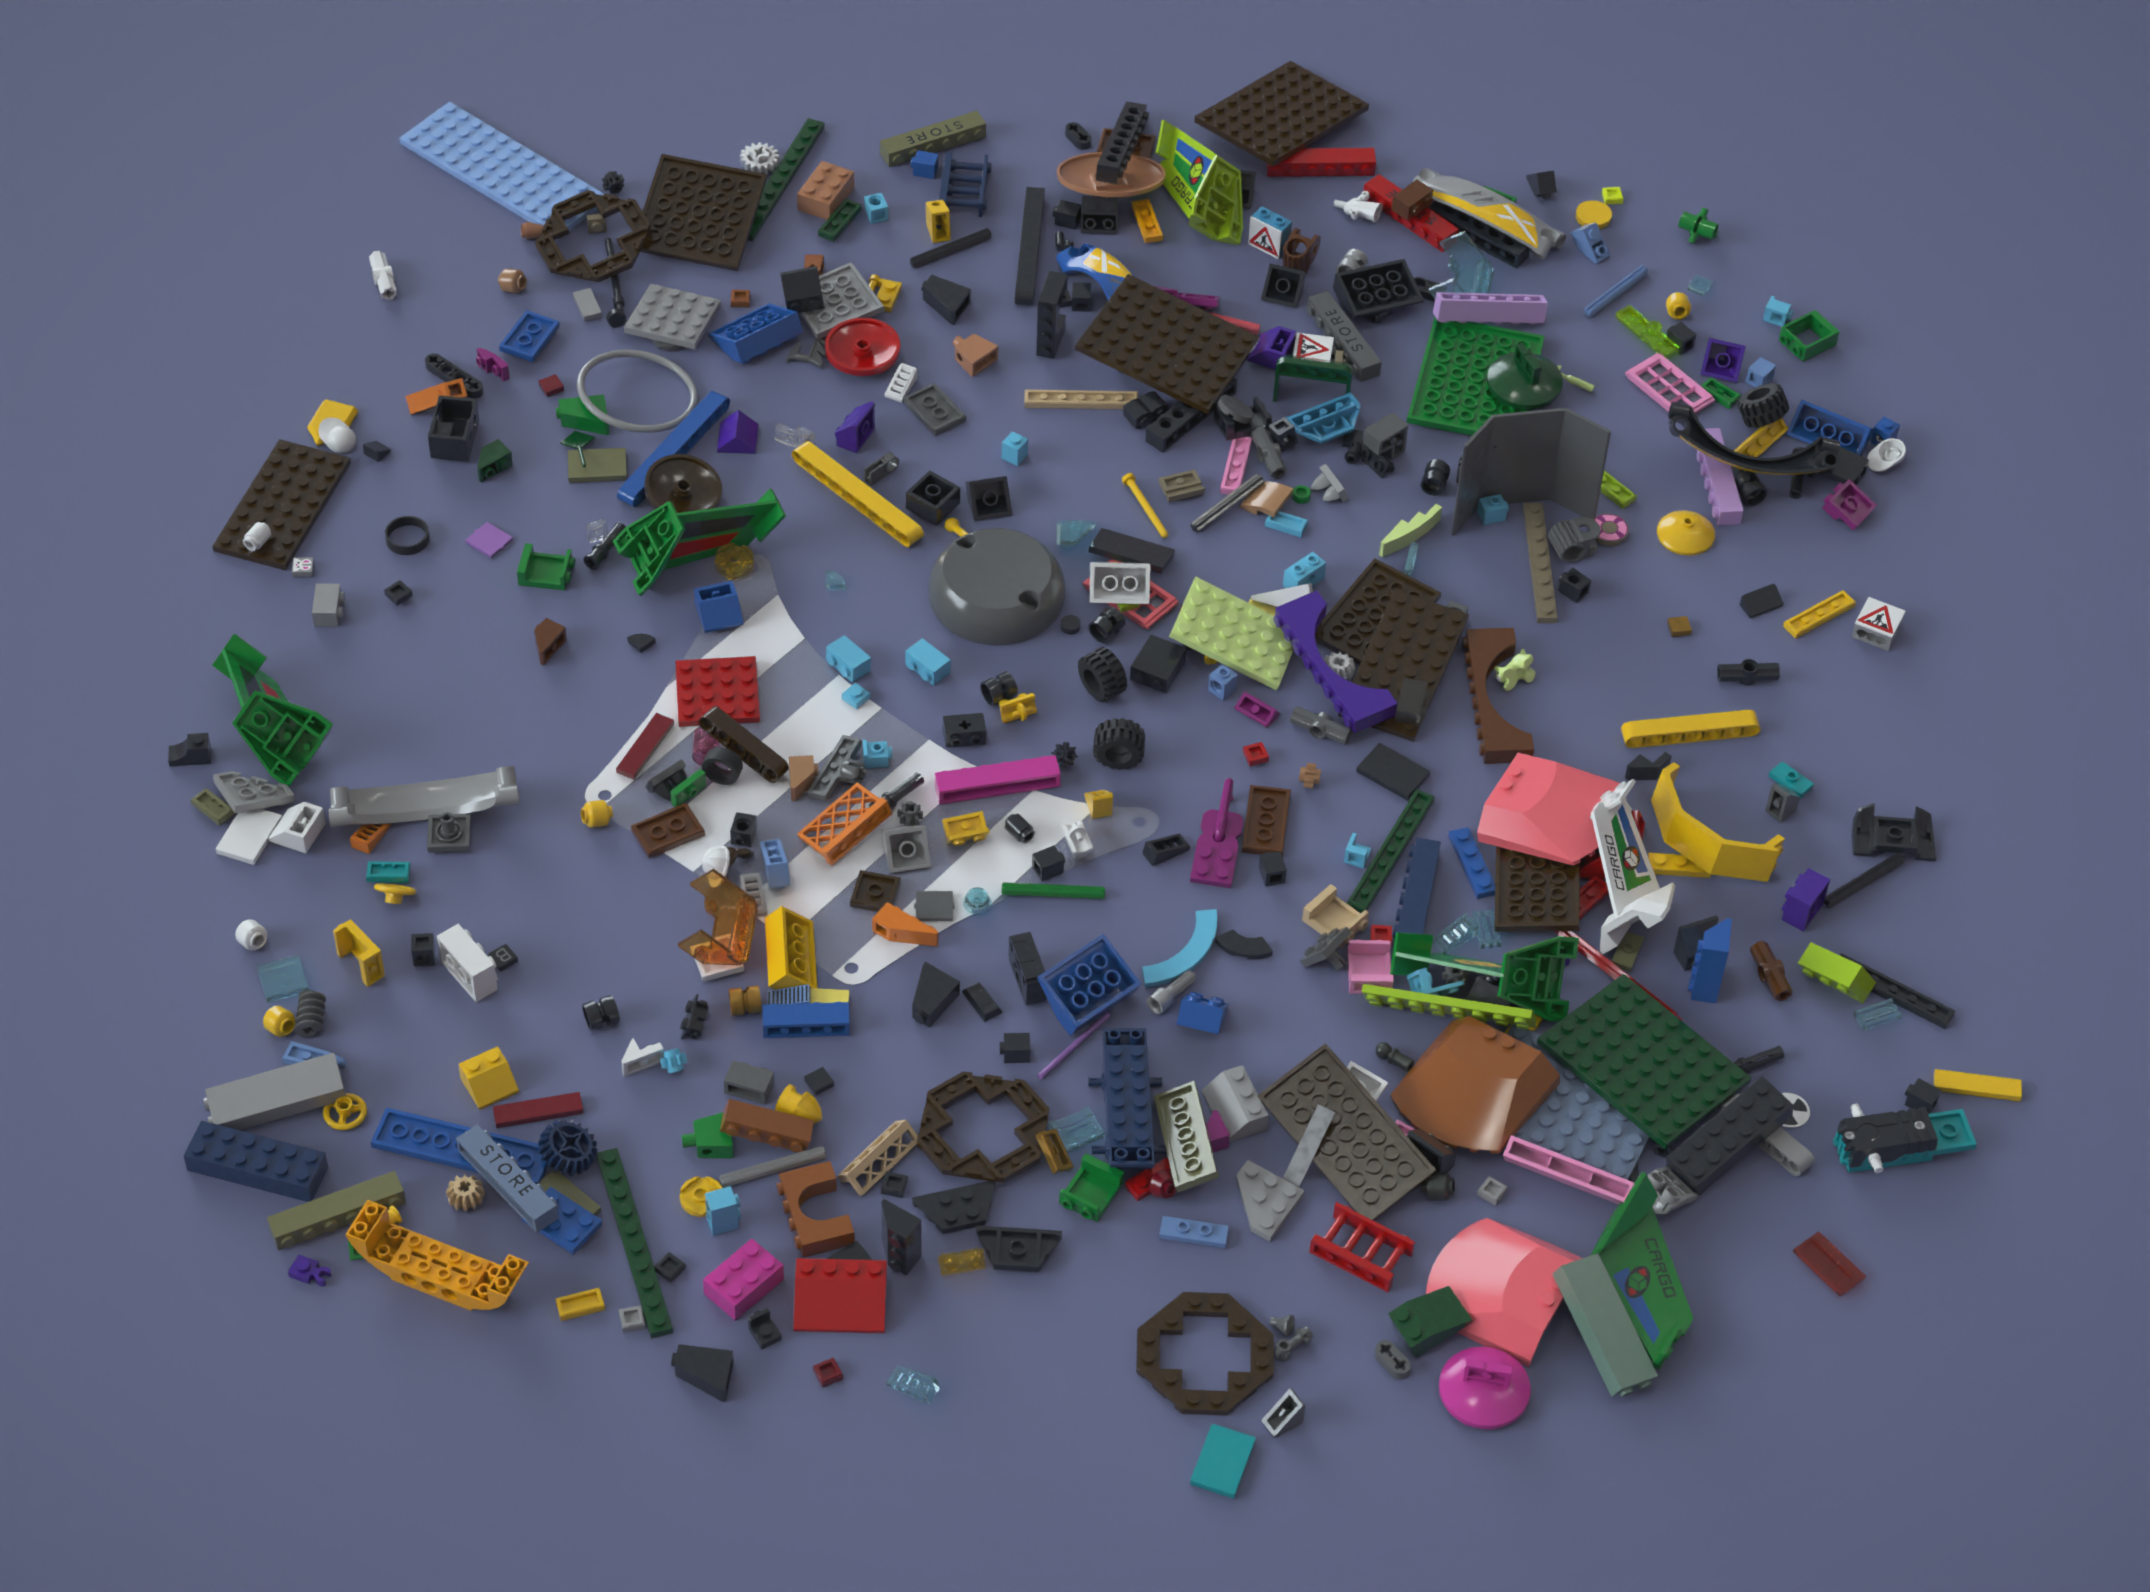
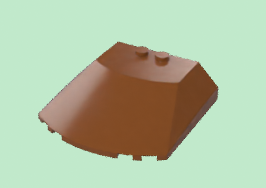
[1391,1016,1560,1154]

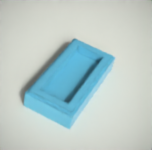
[1265,511,1308,538]

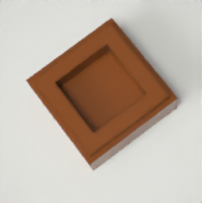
[731,290,750,308]

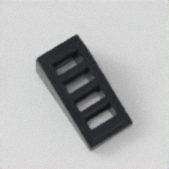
[1142,833,1190,866]

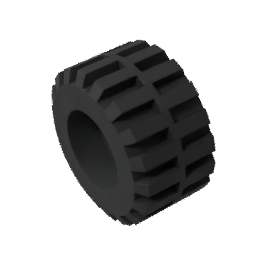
[1737,383,1790,427]
[1078,647,1128,703]
[1093,718,1145,770]

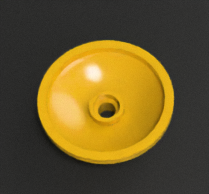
[1657,510,1715,556]

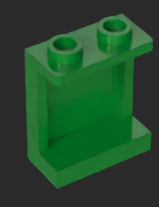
[517,543,575,591]
[1059,1153,1124,1222]

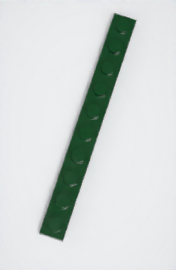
[748,118,825,241]
[596,1148,673,1339]

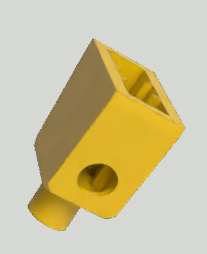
[925,200,951,243]

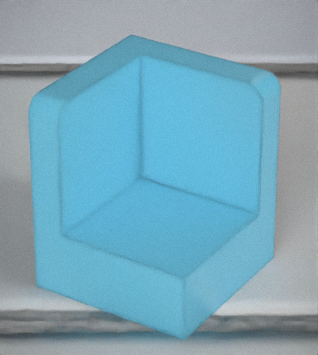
[1344,833,1371,869]

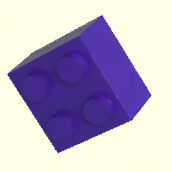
[1781,868,1831,932]

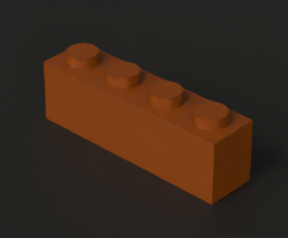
[720,1099,814,1152]

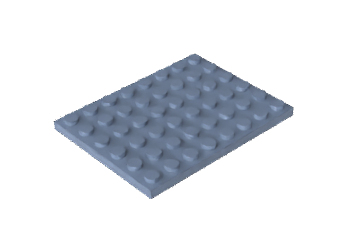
[1507,1024,1650,1180]

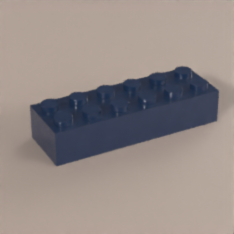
[183,1121,328,1202]

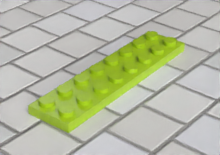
[1362,984,1537,1030]

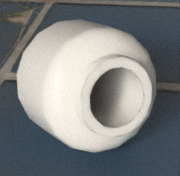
[235,919,268,951]

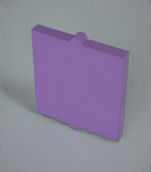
[465,522,513,558]

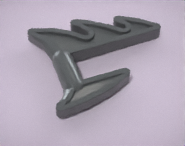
[786,337,825,368]

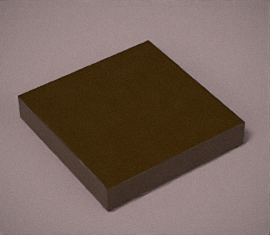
[850,870,901,912]

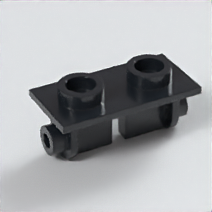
[1359,444,1395,478]
[680,994,708,1040]

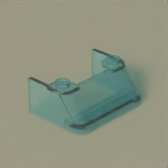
[1428,231,1494,298]

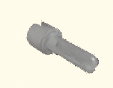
[1146,970,1196,1015]

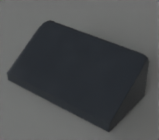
[1740,584,1784,618]

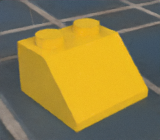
[458,1046,519,1110]

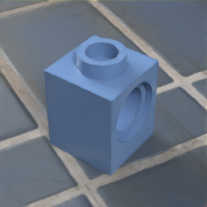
[1745,357,1776,387]
[1208,664,1238,701]

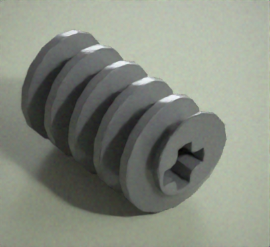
[295,990,326,1038]

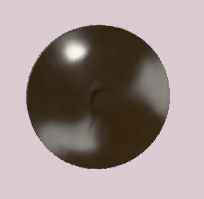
[644,454,722,513]

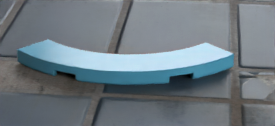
[1142,909,1217,988]

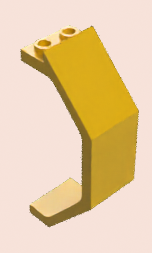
[1651,762,1785,882]

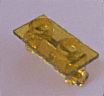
[937,1247,985,1276]

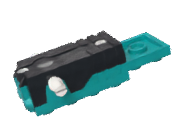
[1833,1103,1977,1173]

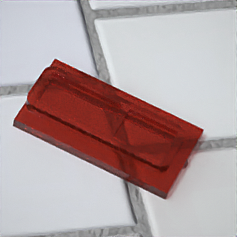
[1793,1231,1866,1296]

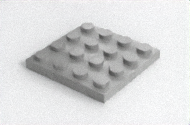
[799,262,884,339]
[624,284,721,349]

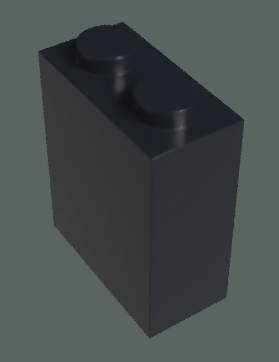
[1130,635,1187,693]

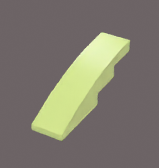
[1379,504,1442,557]

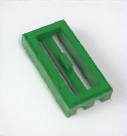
[1701,377,1741,409]

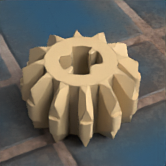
[446,1173,485,1212]

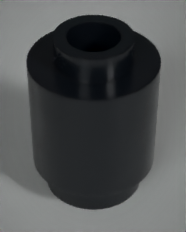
[1005,814,1035,844]

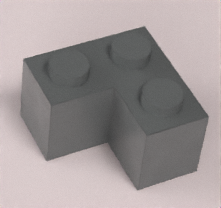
[1363,413,1408,460]

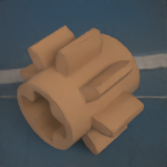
[1299,763,1321,788]

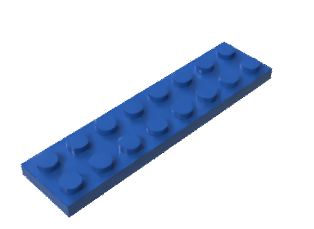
[370,1107,548,1184]

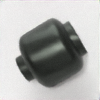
[1422,1172,1455,1201]

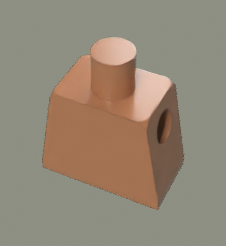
[952,334,998,377]

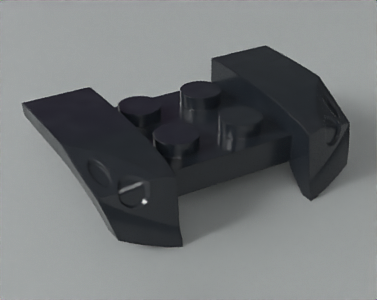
[1852,803,1936,861]

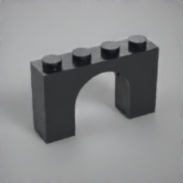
[1036,271,1068,359]

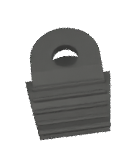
[1547,517,1600,562]

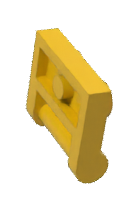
[869,274,902,313]

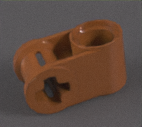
[804,254,824,276]

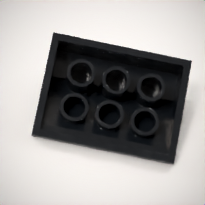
[1333,259,1424,318]

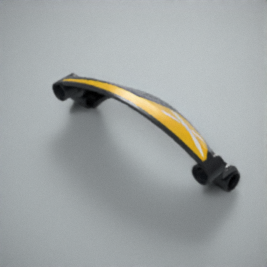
[1668,402,1840,475]

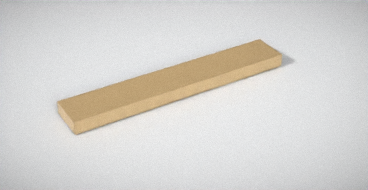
[1025,390,1138,409]

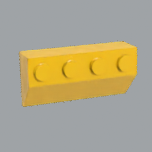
[765,906,817,990]

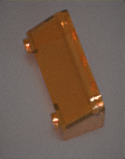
[678,869,758,966]

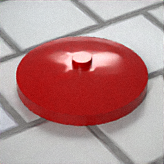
[825,318,900,376]

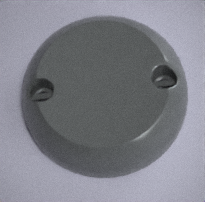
[928,528,1065,645]

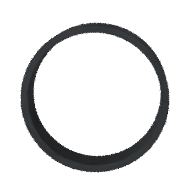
[385,516,429,555]

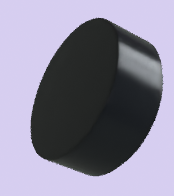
[606,309,626,328]
[1060,615,1080,634]

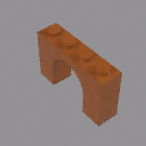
[776,1161,855,1257]

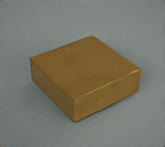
[1667,616,1692,637]

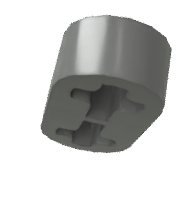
[1375,1340,1411,1379]

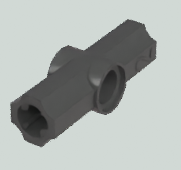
[1251,426,1287,479]
[1290,706,1352,745]

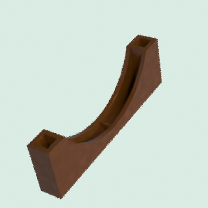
[1462,628,1534,764]

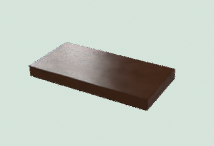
[1241,785,1291,857]

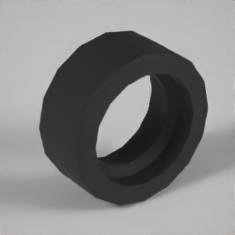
[702,747,743,785]

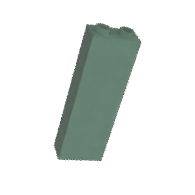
[1552,1253,1658,1397]

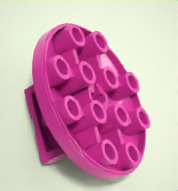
[1439,1347,1531,1430]

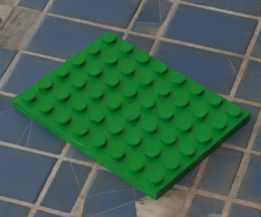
[1407,317,1545,436]

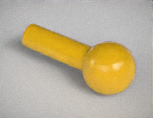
[944,518,968,537]

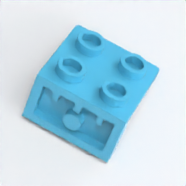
[1407,968,1464,996]

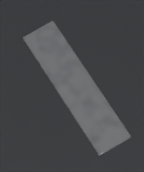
[1282,1104,1335,1187]

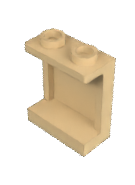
[1302,884,1369,948]

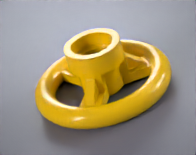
[374,883,416,904]
[323,1093,367,1130]

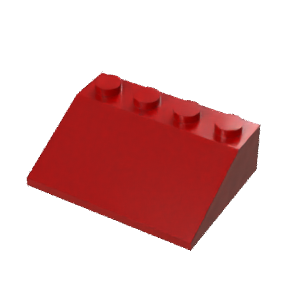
[793,1258,887,1333]

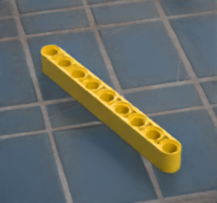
[791,441,924,547]

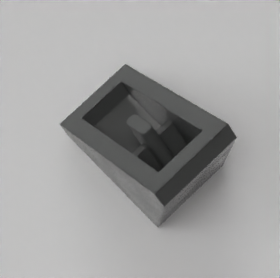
[1261,1388,1306,1437]

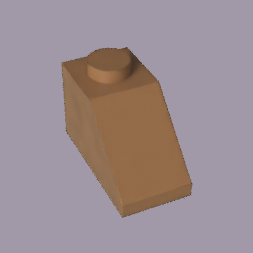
[789,755,818,801]

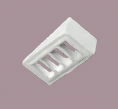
[884,363,918,403]

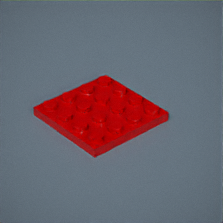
[675,656,760,727]

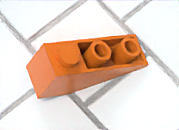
[405,378,467,415]
[872,902,939,947]

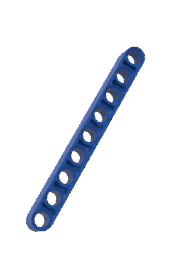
[617,391,730,507]

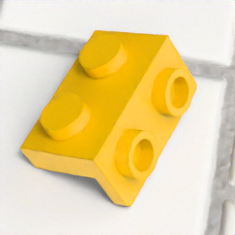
[942,811,990,846]

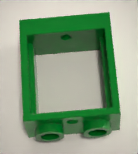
[1779,310,1840,362]

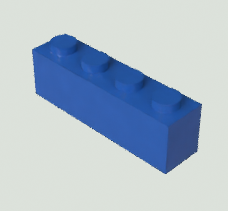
[763,1002,850,1038]

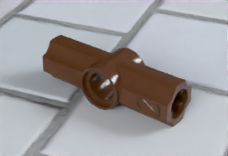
[1750,940,1793,1002]

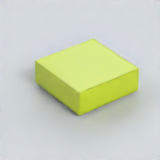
[1602,187,1623,205]

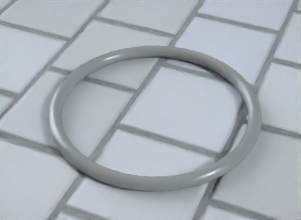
[577,350,698,433]

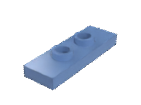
[1159,1216,1229,1248]

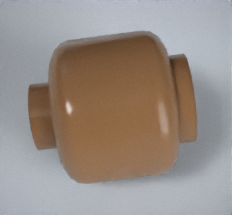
[498,268,527,294]

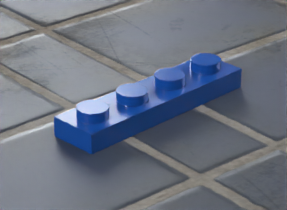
[1448,827,1495,899]

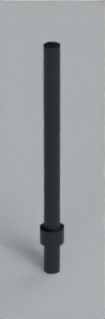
[605,238,625,312]

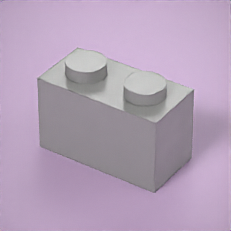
[312,583,345,627]

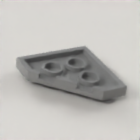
[213,771,295,813]
[1236,1160,1305,1242]

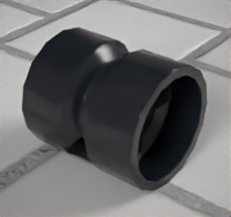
[1421,459,1451,496]
[1734,470,1767,506]
[1088,606,1126,644]
[980,671,1018,706]
[582,995,620,1030]

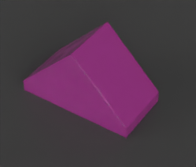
[1206,1110,1230,1152]

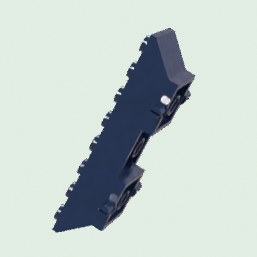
[1088,1028,1167,1169]

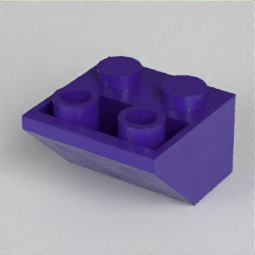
[1247,326,1297,369]

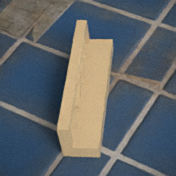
[837,1119,918,1196]

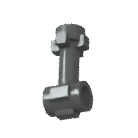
[1275,1326,1313,1361]

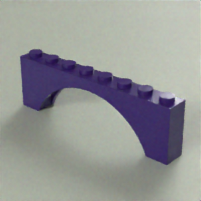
[1273,590,1398,734]

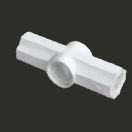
[369,250,397,301]

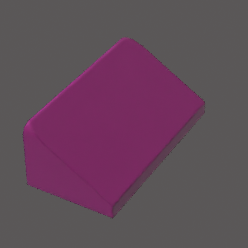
[1234,691,1280,728]

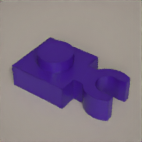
[288,1254,332,1286]

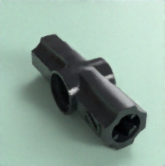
[1717,659,1780,686]

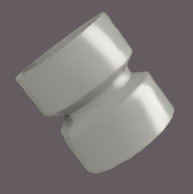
[1336,249,1368,274]

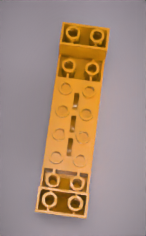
[345,1200,529,1311]

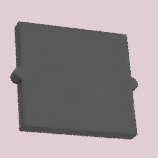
[914,891,955,921]

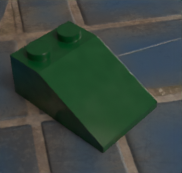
[1388,1286,1473,1358]

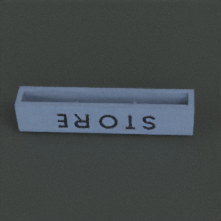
[456,1124,559,1233]

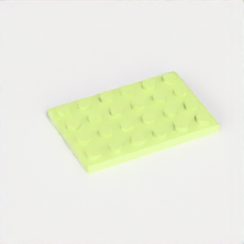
[1169,577,1294,690]

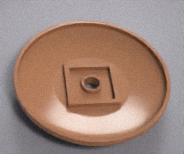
[1057,152,1165,198]

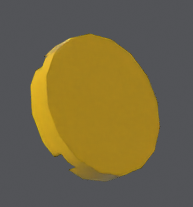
[1575,200,1612,229]
[679,1176,723,1217]

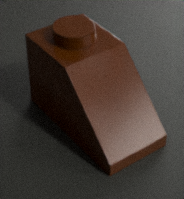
[534,618,567,666]

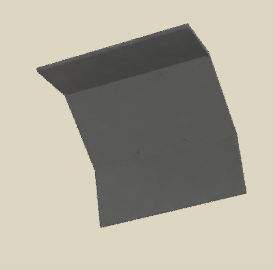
[1451,408,1611,536]

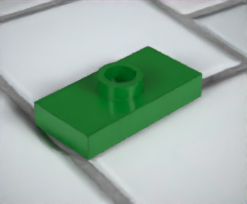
[671,769,706,807]

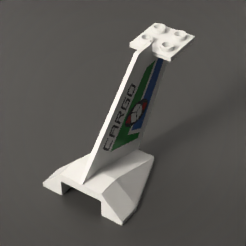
[1590,779,1676,954]

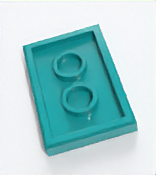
[1190,1424,1256,1499]

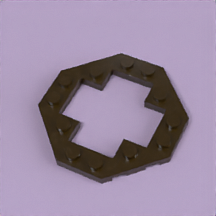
[535,190,651,282]
[917,1071,1050,1183]
[1136,1292,1274,1416]

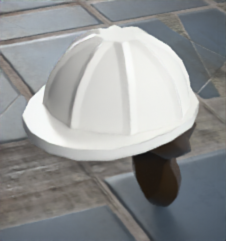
[702,846,754,886]

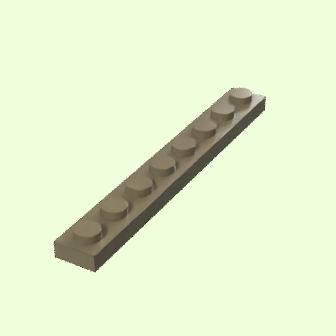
[1523,503,1557,623]

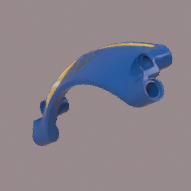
[1056,243,1135,373]

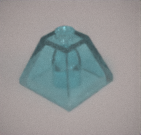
[1056,520,1096,549]

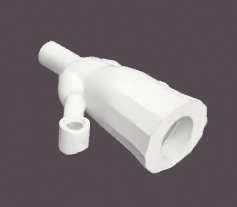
[1333,191,1382,222]

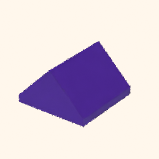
[717,410,758,454]

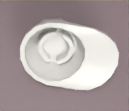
[318,418,356,454]
[1867,438,1906,472]

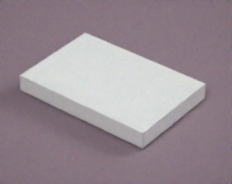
[215,809,282,865]

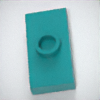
[1769,761,1814,799]
[366,861,411,883]

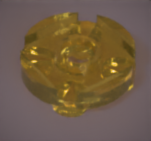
[715,543,754,580]

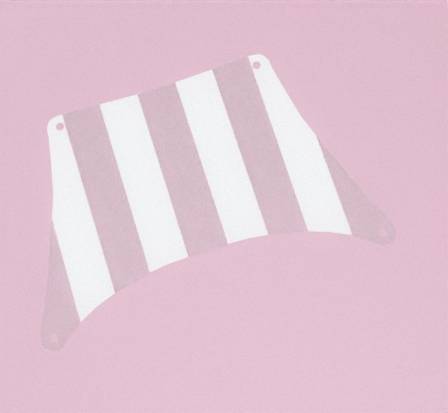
[585,554,1159,985]

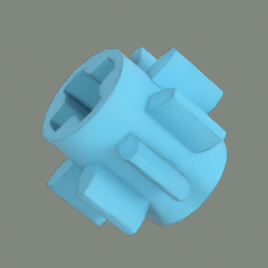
[660,1048,688,1073]

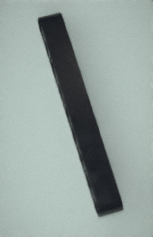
[1015,187,1045,305]

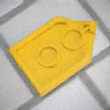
[307,399,358,446]

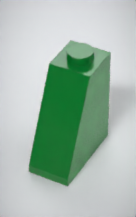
[555,394,610,435]

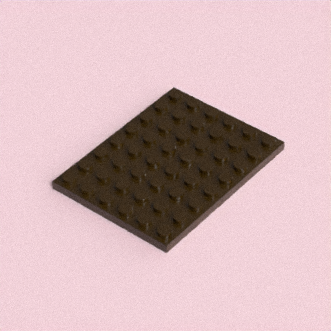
[1194,61,1369,167]
[1075,274,1260,414]

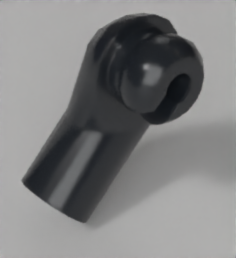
[1055,231,1074,251]

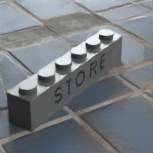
[1306,291,1382,382]

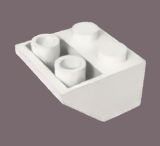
[268,802,326,853]

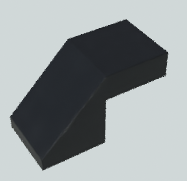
[1625,752,1672,780]

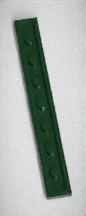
[1347,789,1435,913]

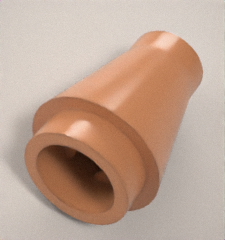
[521,221,544,240]

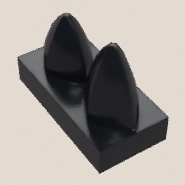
[645,759,687,801]

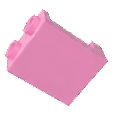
[1347,939,1394,994]

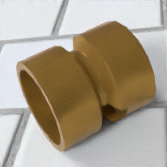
[728,985,762,1016]

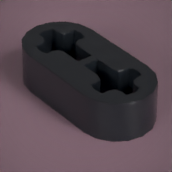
[1065,122,1091,150]

